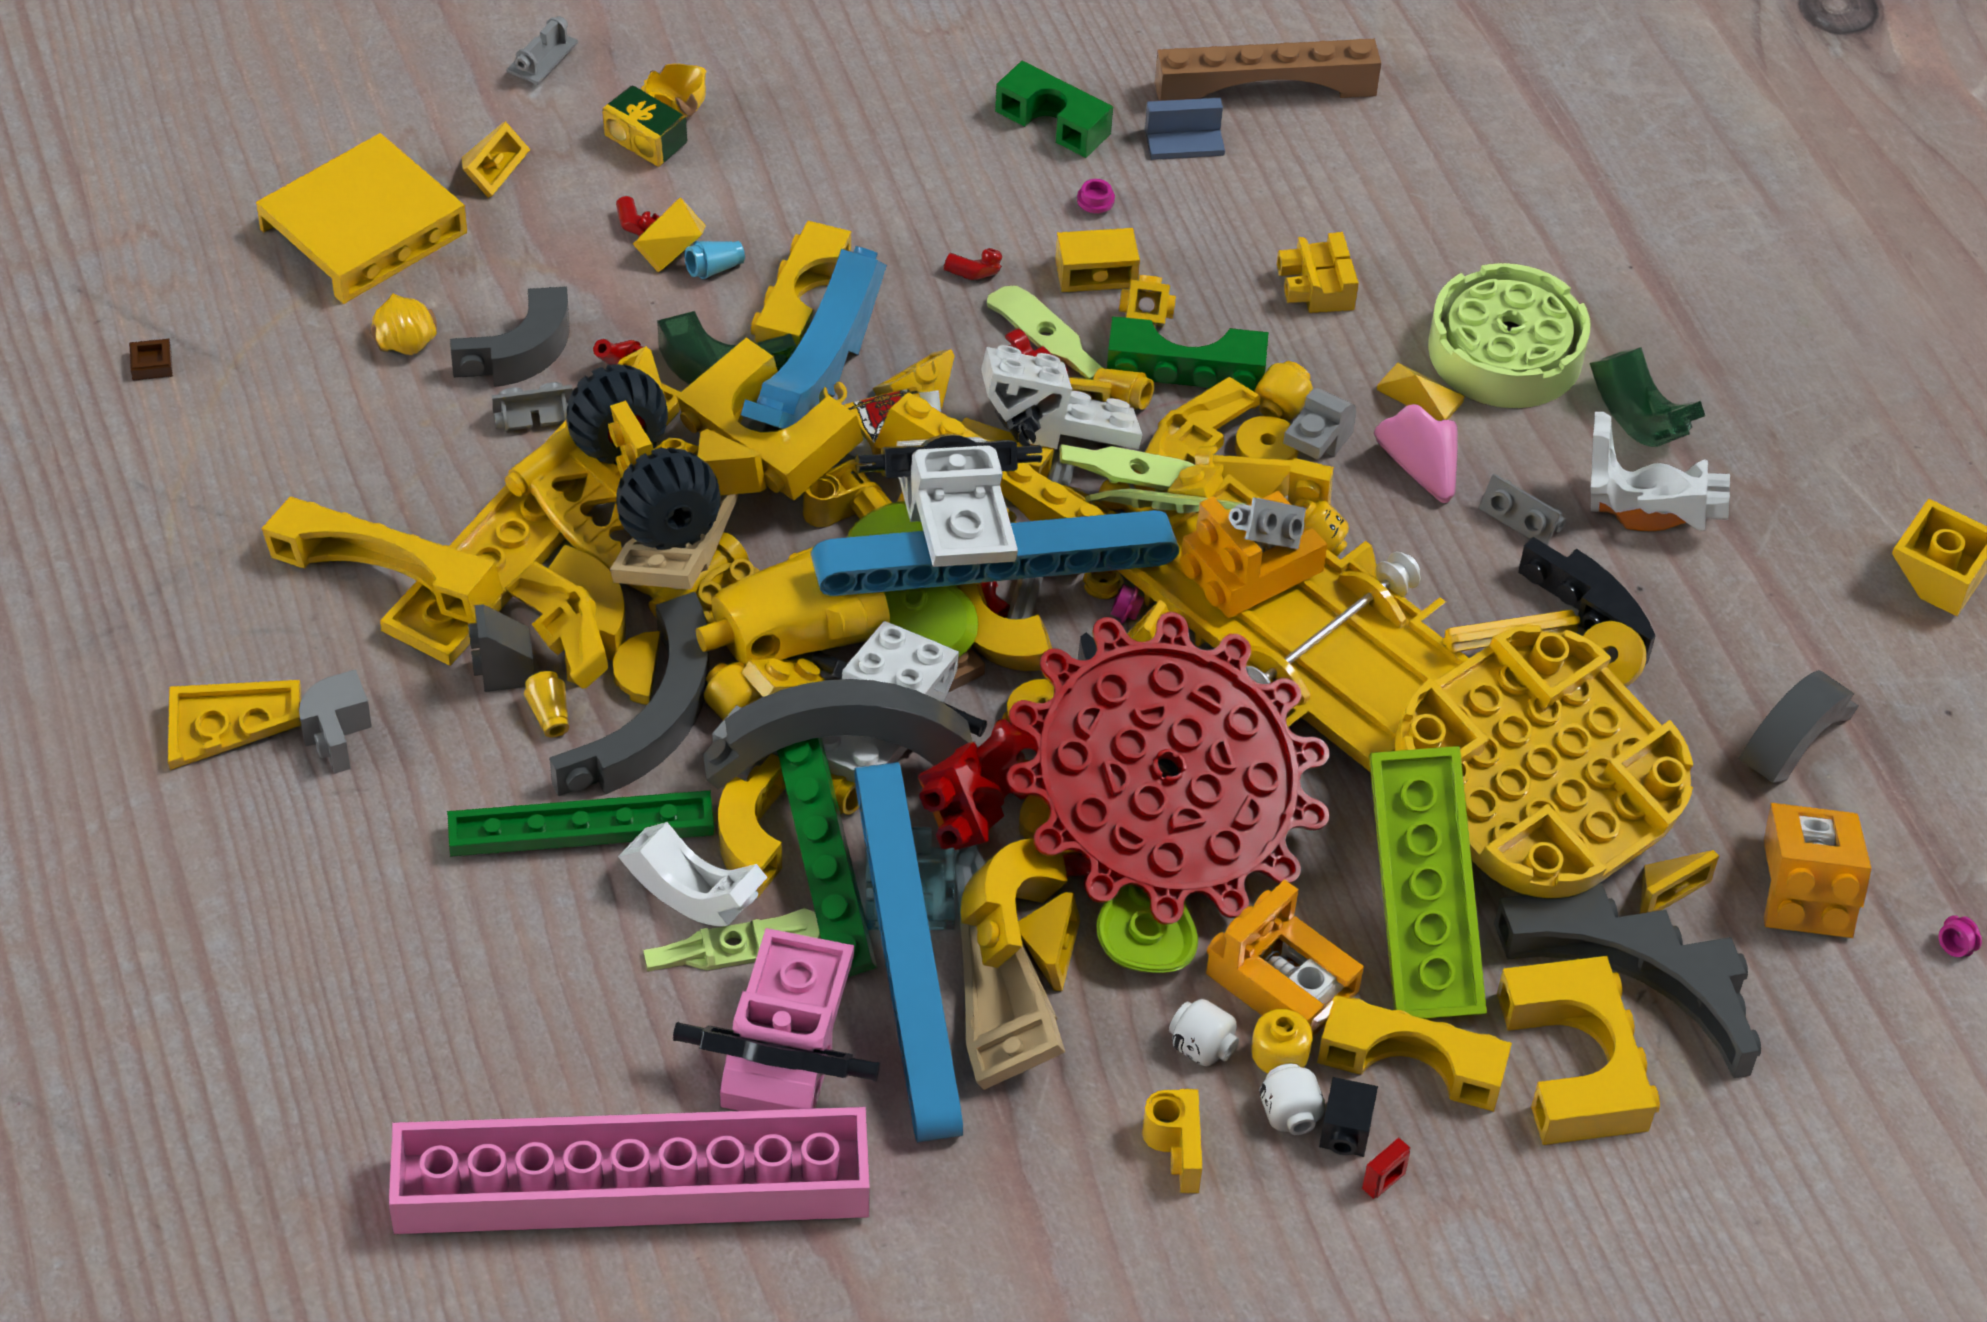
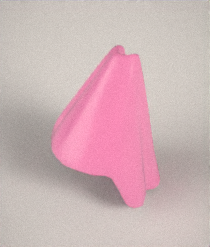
[1374,404,1458,503]

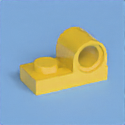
[1142,1089,1202,1193]

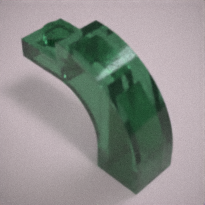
[657,311,796,384]
[1589,347,1706,447]

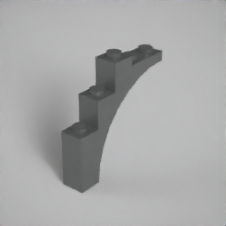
[1494,882,1761,1078]

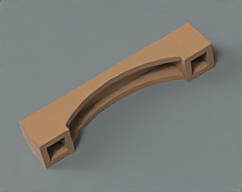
[1154,38,1381,101]

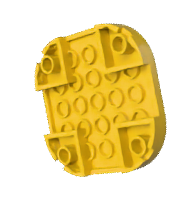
[1395,625,1693,898]

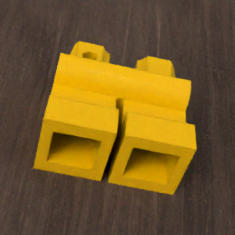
[1276,232,1359,313]

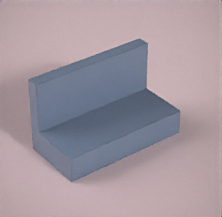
[1145,98,1225,160]

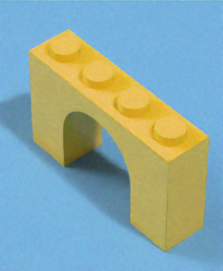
[676,337,863,501]
[1497,956,1660,1145]

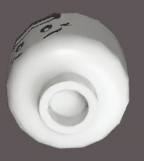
[1169,999,1239,1067]
[1259,1063,1326,1135]

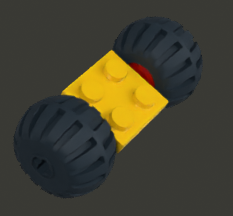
[566,364,721,550]

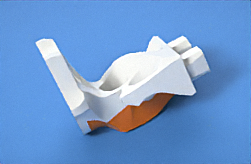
[1591,412,1730,531]

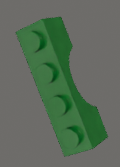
[1107,316,1269,392]

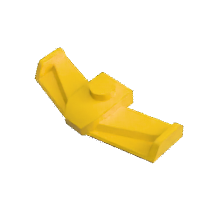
[1133,377,1261,493]
[505,561,608,689]

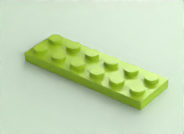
[1369,746,1487,1019]

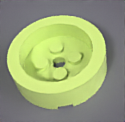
[1428,263,1591,408]

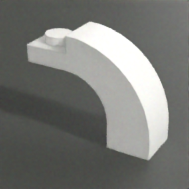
[618,822,767,926]

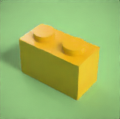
[1055,228,1140,292]

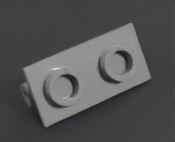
[506,16,578,85]
[492,382,573,432]
[1479,474,1566,545]
[1229,497,1306,549]

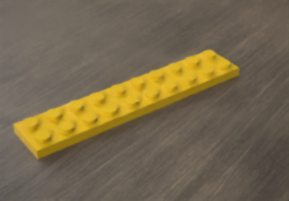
[380,383,681,666]

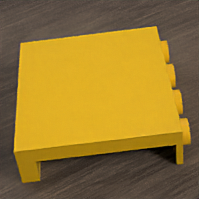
[256,133,467,304]

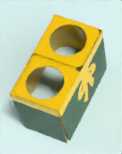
[602,85,688,167]

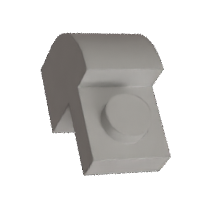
[1283,388,1356,460]
[299,669,372,773]

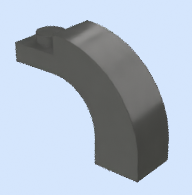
[450,286,570,387]
[1738,670,1859,783]

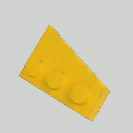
[168,680,301,770]

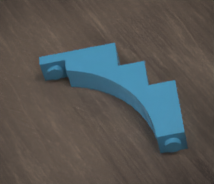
[741,246,887,429]

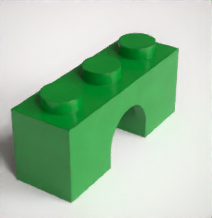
[995,60,1113,158]

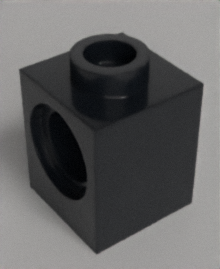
[1319,1077,1378,1157]

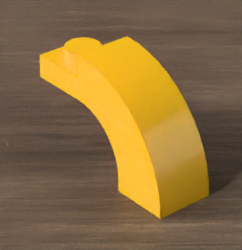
[955,583,1052,671]
[718,753,786,898]

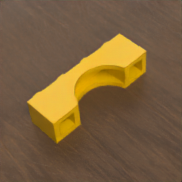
[750,220,851,360]
[1317,995,1512,1112]

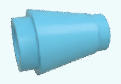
[684,241,745,279]

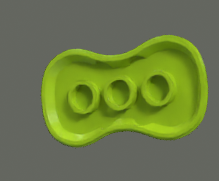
[847,501,978,658]
[1097,885,1198,973]

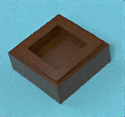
[129,338,173,381]

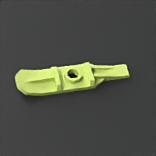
[987,286,1103,380]
[1060,444,1195,492]
[1085,489,1246,513]
[643,908,821,972]

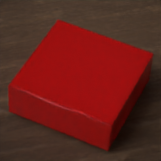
[1362,1137,1411,1199]

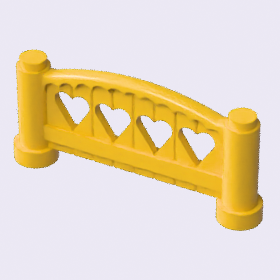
[504,420,749,618]

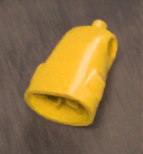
[696,547,890,665]

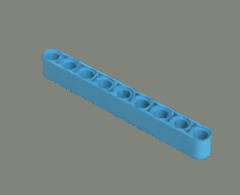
[811,510,1179,596]
[854,762,963,1143]

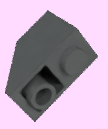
[468,604,534,692]

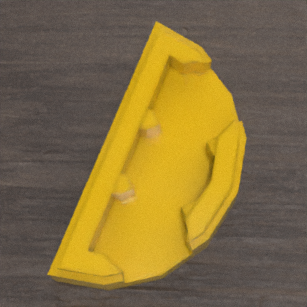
[613,631,660,705]

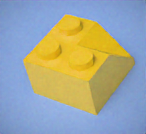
[1892,498,1987,617]

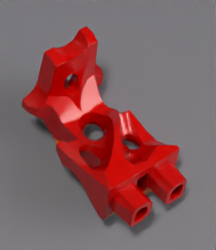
[918,718,1038,852]

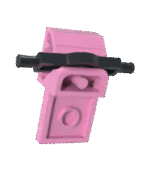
[673,928,880,1111]

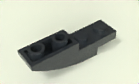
[1518,537,1656,665]

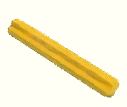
[1442,610,1581,653]

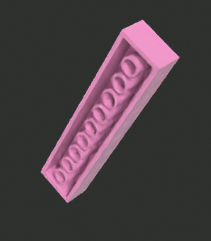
[389,1107,870,1234]

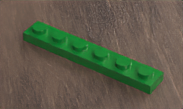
[777,737,877,978]
[447,790,714,857]

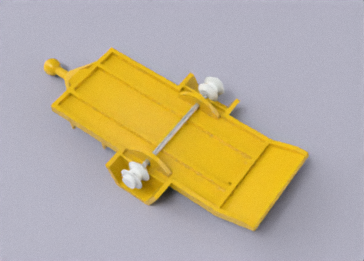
[1099,474,1469,772]

